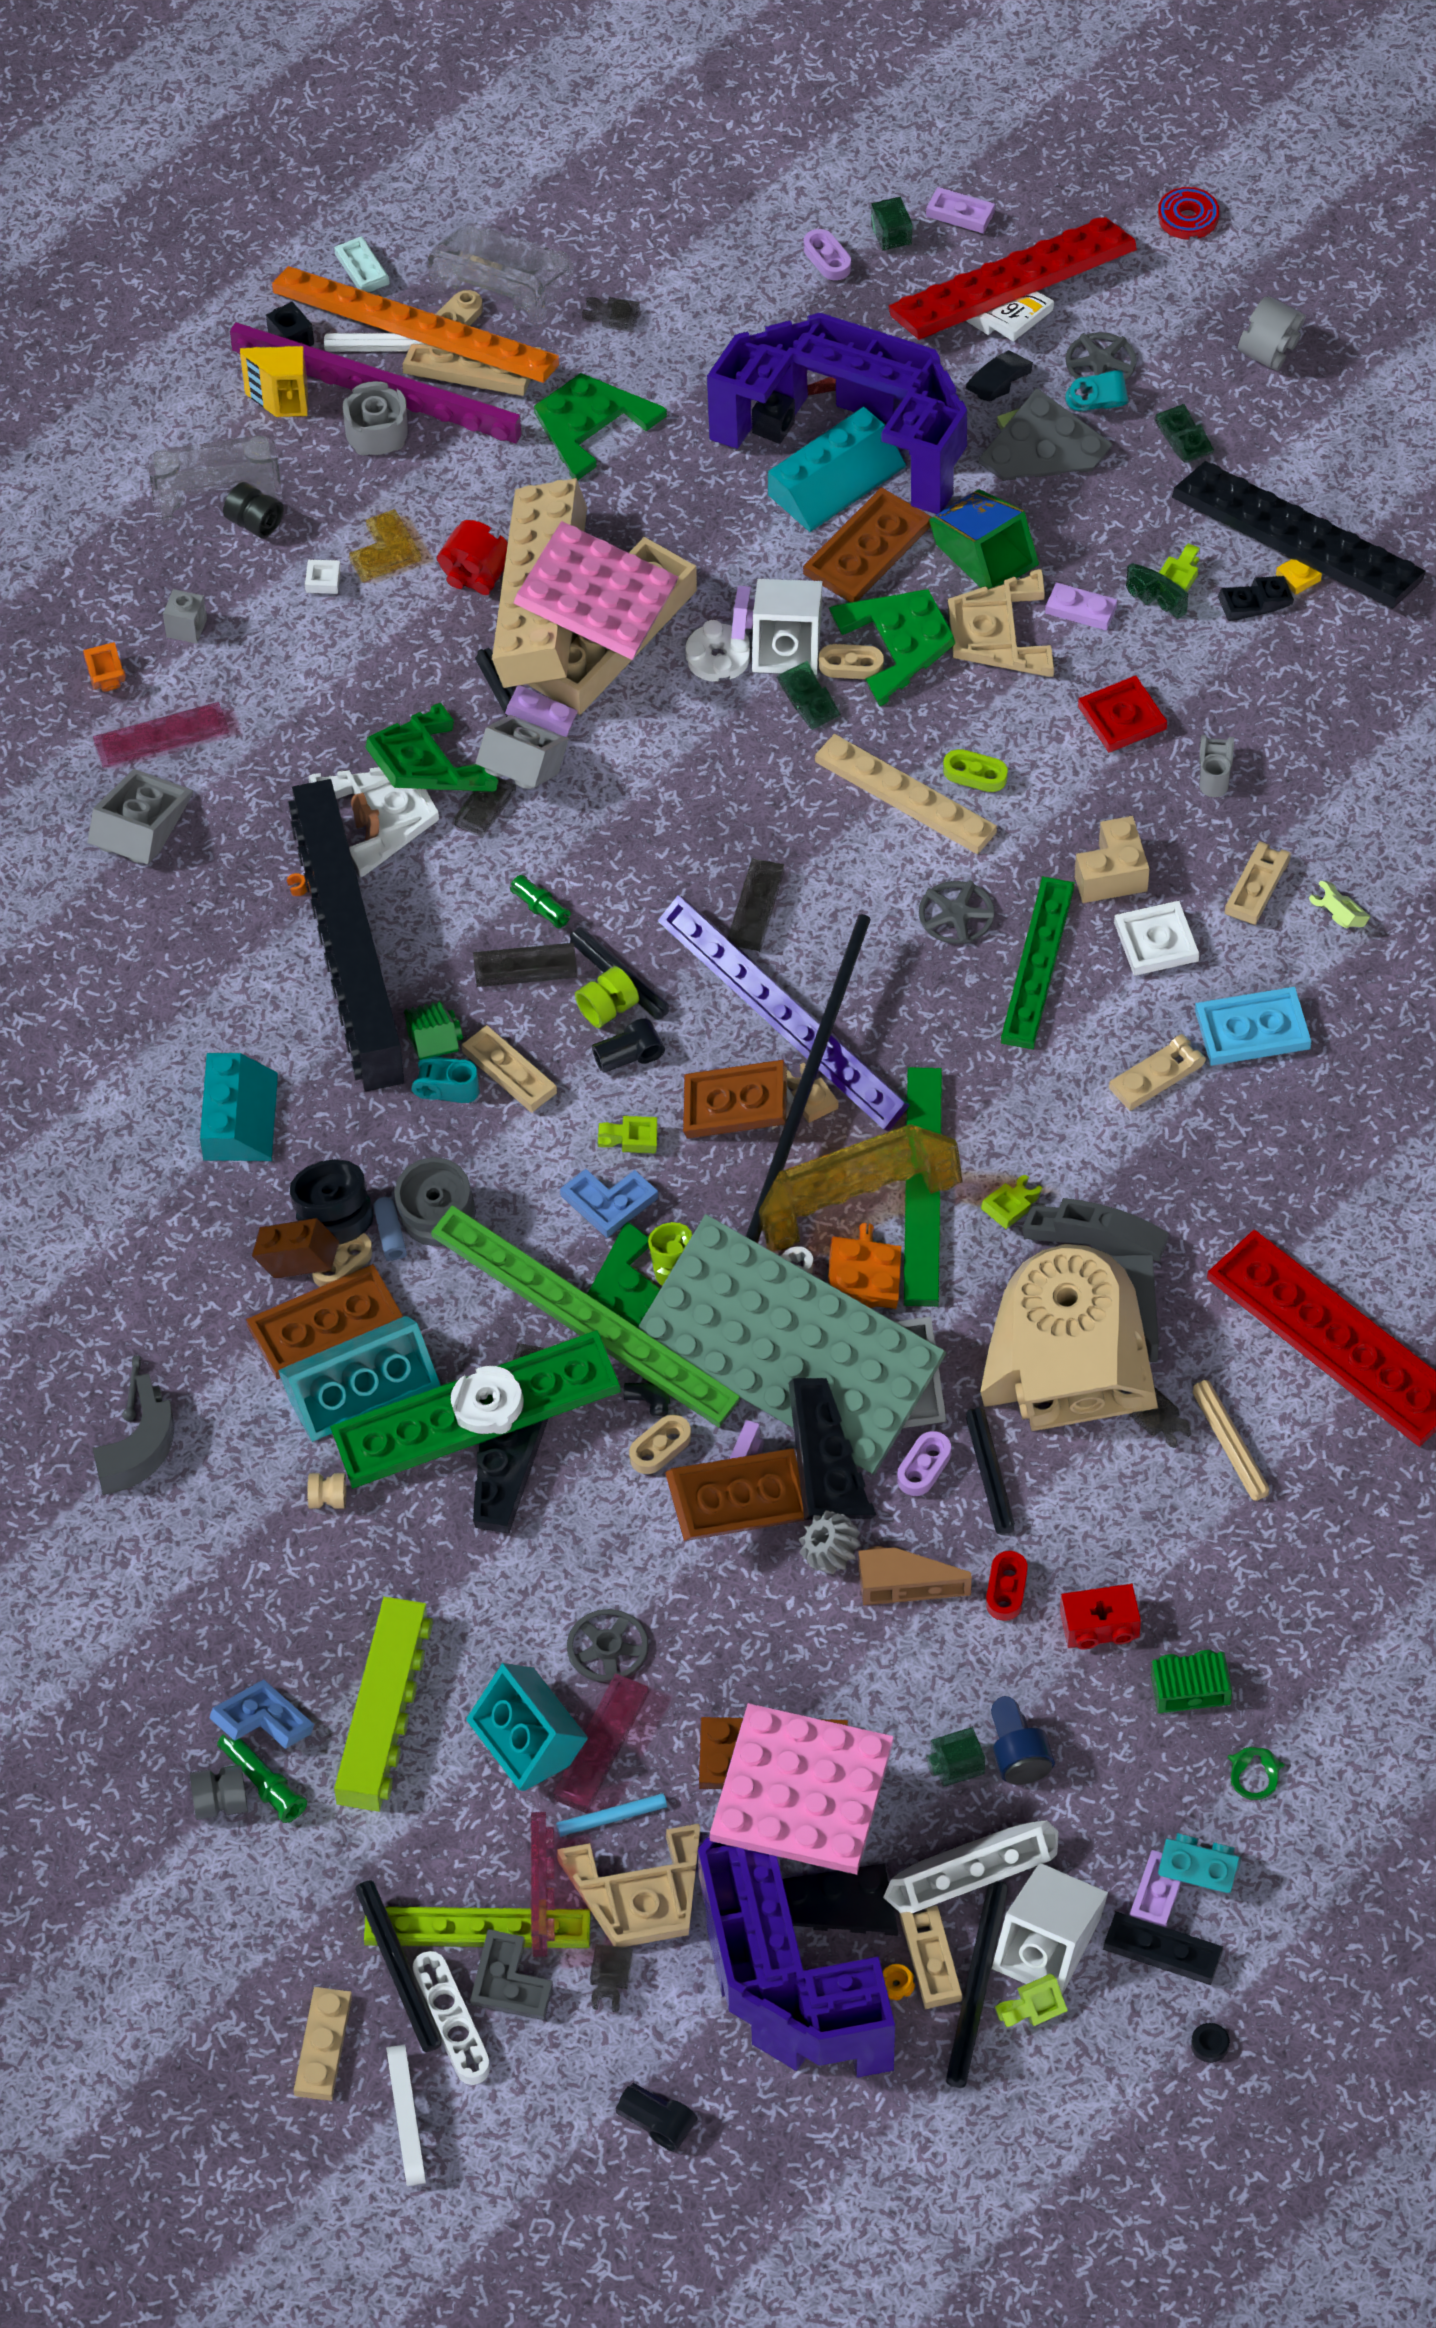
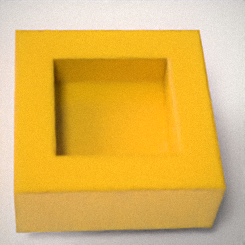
[1276,558,1322,595]

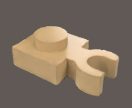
[787,1063,838,1123]

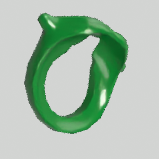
[1228,1747,1285,1800]

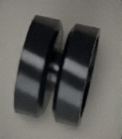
[290,1159,373,1245]

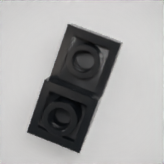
[966,350,1033,401]
[1218,576,1294,621]

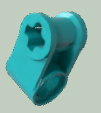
[1065,370,1129,411]
[411,1056,480,1103]

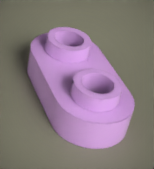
[804,229,851,280]
[897,1431,951,1496]

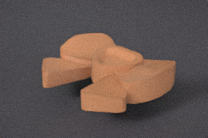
[351,793,379,841]

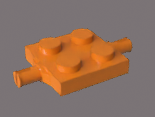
[828,1223,901,1309]

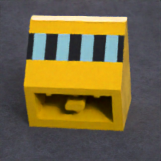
[240,346,308,417]

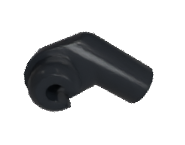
[624,1383,670,1416]

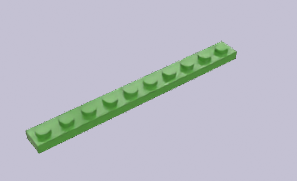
[431,1205,740,1428]

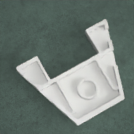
[309,767,439,877]

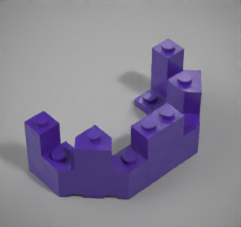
[707,313,967,514]
[698,1837,895,2078]

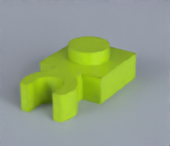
[980,1175,1042,1229]

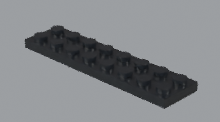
[1172,461,1426,608]

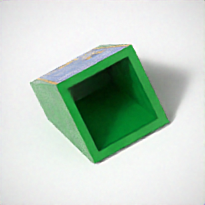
[929,489,1039,590]

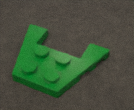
[534,373,667,481]
[829,589,956,707]
[365,703,498,792]
[587,1222,660,1328]

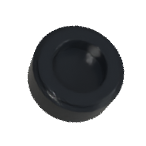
[1191,2023,1230,2063]

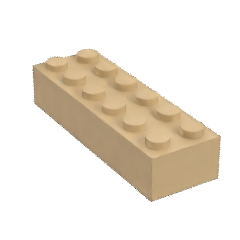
[528,537,697,715]

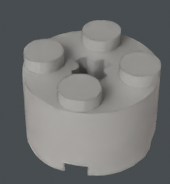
[1237,296,1306,372]
[343,381,408,455]

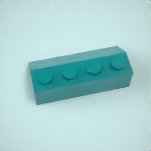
[768,407,906,532]
[278,1316,441,1442]

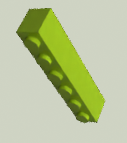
[334,1596,433,1812]

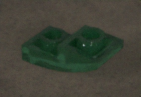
[1154,404,1214,463]
[1126,563,1189,619]
[776,661,841,730]

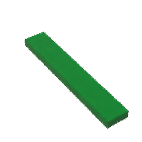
[1001,876,1075,1050]

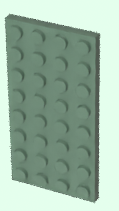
[638,1214,947,1475]

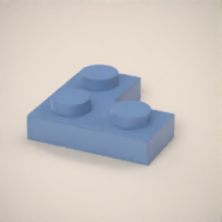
[560,1169,658,1238]
[209,1679,314,1749]

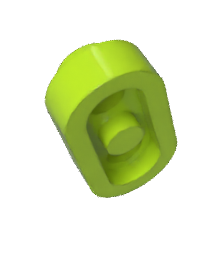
[943,749,1008,792]

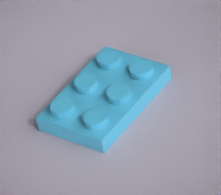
[1195,987,1311,1066]

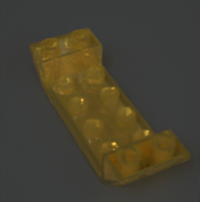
[759,1124,963,1251]

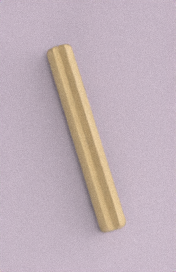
[1193,1380,1269,1501]

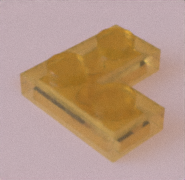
[349,509,421,583]

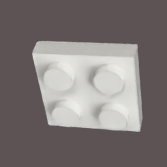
[1114,901,1199,976]

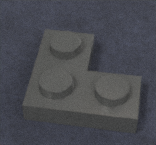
[470,1929,553,2020]

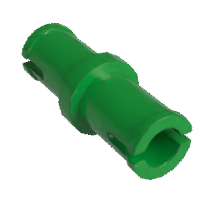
[510,875,571,929]

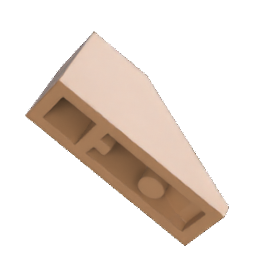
[858,1546,972,1605]

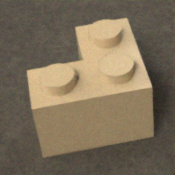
[1074,816,1149,903]

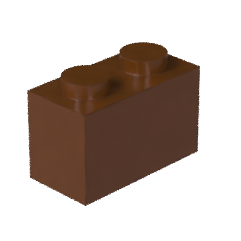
[252,1218,339,1278]

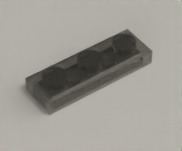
[728,858,784,952]
[473,942,578,987]

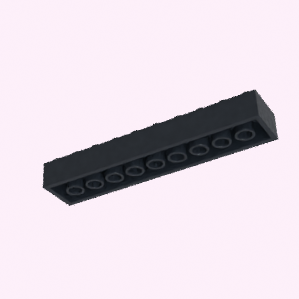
[288,779,405,1092]

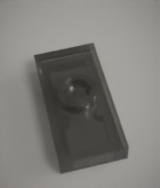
[453,776,516,838]

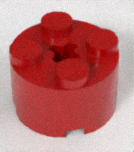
[436,520,508,595]

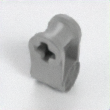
[1199,735,1234,797]

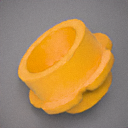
[883,1964,915,2001]

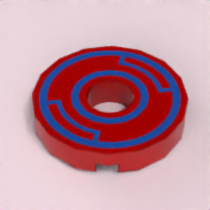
[1158,187,1219,240]

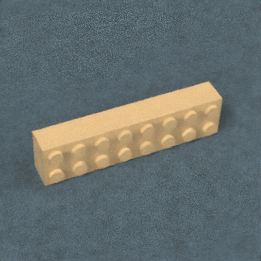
[492,478,587,688]

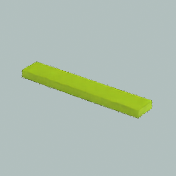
[364,1907,591,1948]

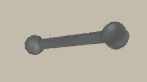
[122,1355,141,1422]

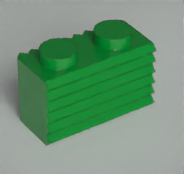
[404,1001,463,1060]
[1151,1650,1232,1713]

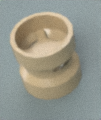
[308,1473,346,1509]

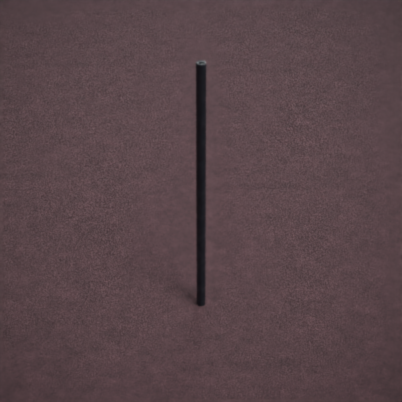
[745,914,871,1244]

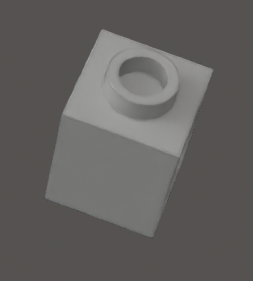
[163,589,207,644]

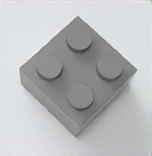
[475,715,569,789]

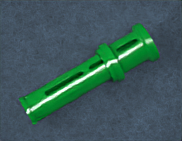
[217,1734,307,1823]

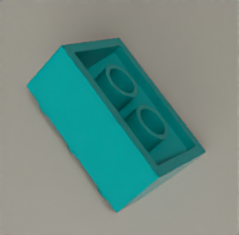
[200,1053,278,1161]
[466,1663,588,1791]

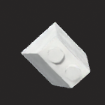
[752,579,822,675]
[991,1863,1108,1995]

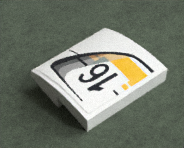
[966,292,1054,342]

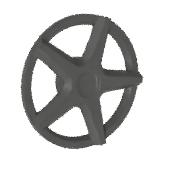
[1066,332,1136,381]
[919,880,994,944]
[567,1609,649,1684]

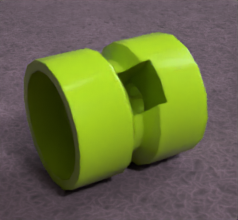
[575,966,639,1028]
[648,1222,692,1286]

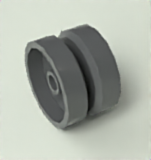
[394,1157,476,1247]

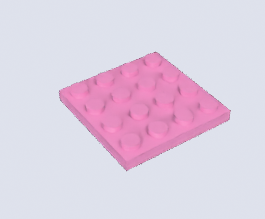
[514,521,679,660]
[710,1703,893,1875]

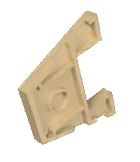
[947,569,1054,677]
[557,1824,700,1949]

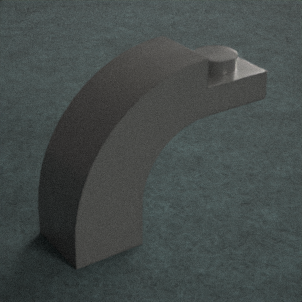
[93,1373,174,1495]

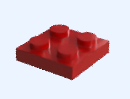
[1078,675,1167,753]

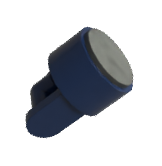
[991,1696,1055,1785]

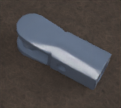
[374,1197,407,1261]

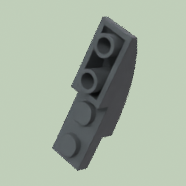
[1022,1198,1169,1261]

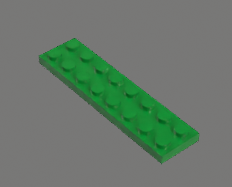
[330,1330,621,1489]

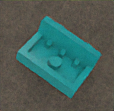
[1158,1833,1242,1893]

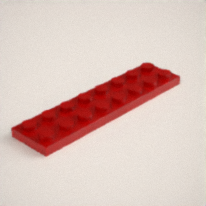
[888,217,1137,340]
[1207,1229,1436,1447]

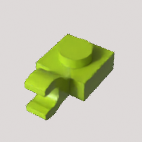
[1154,543,1200,599]
[598,1116,657,1153]
[994,1973,1068,2027]

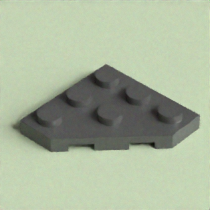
[978,388,1112,481]

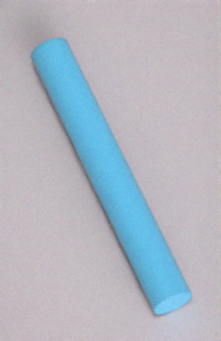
[556,1793,667,1837]

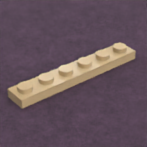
[815,734,997,855]

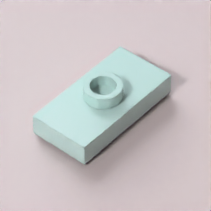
[334,236,390,292]

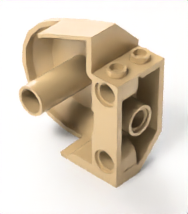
[980,1244,1158,1431]

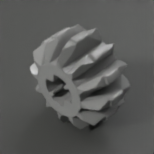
[798,1510,862,1575]

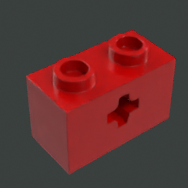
[1060,1583,1141,1650]

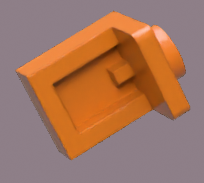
[83,642,126,692]

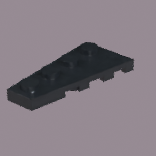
[788,1378,876,1520]
[473,1418,549,1534]
[782,1863,898,1936]

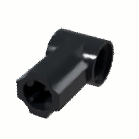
[592,1018,665,1073]
[616,2083,698,2152]

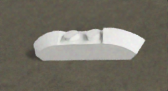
[883,1820,1058,1913]

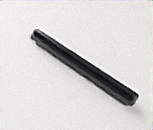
[946,1881,1008,2088]

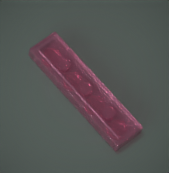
[93,702,229,768]
[553,1674,649,1813]
[531,1812,555,1957]

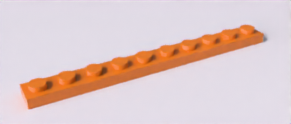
[272,266,559,383]

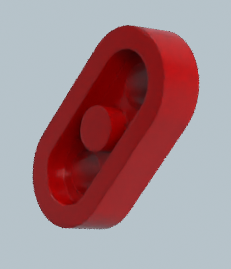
[986,1551,1028,1621]

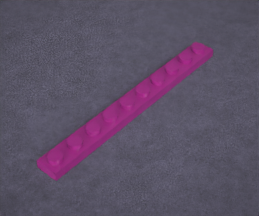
[230,322,522,444]

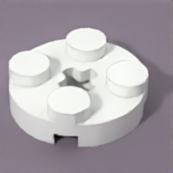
[686,620,750,681]
[451,1366,524,1434]

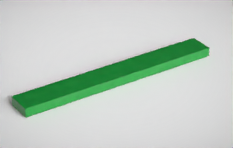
[903,1067,942,1307]

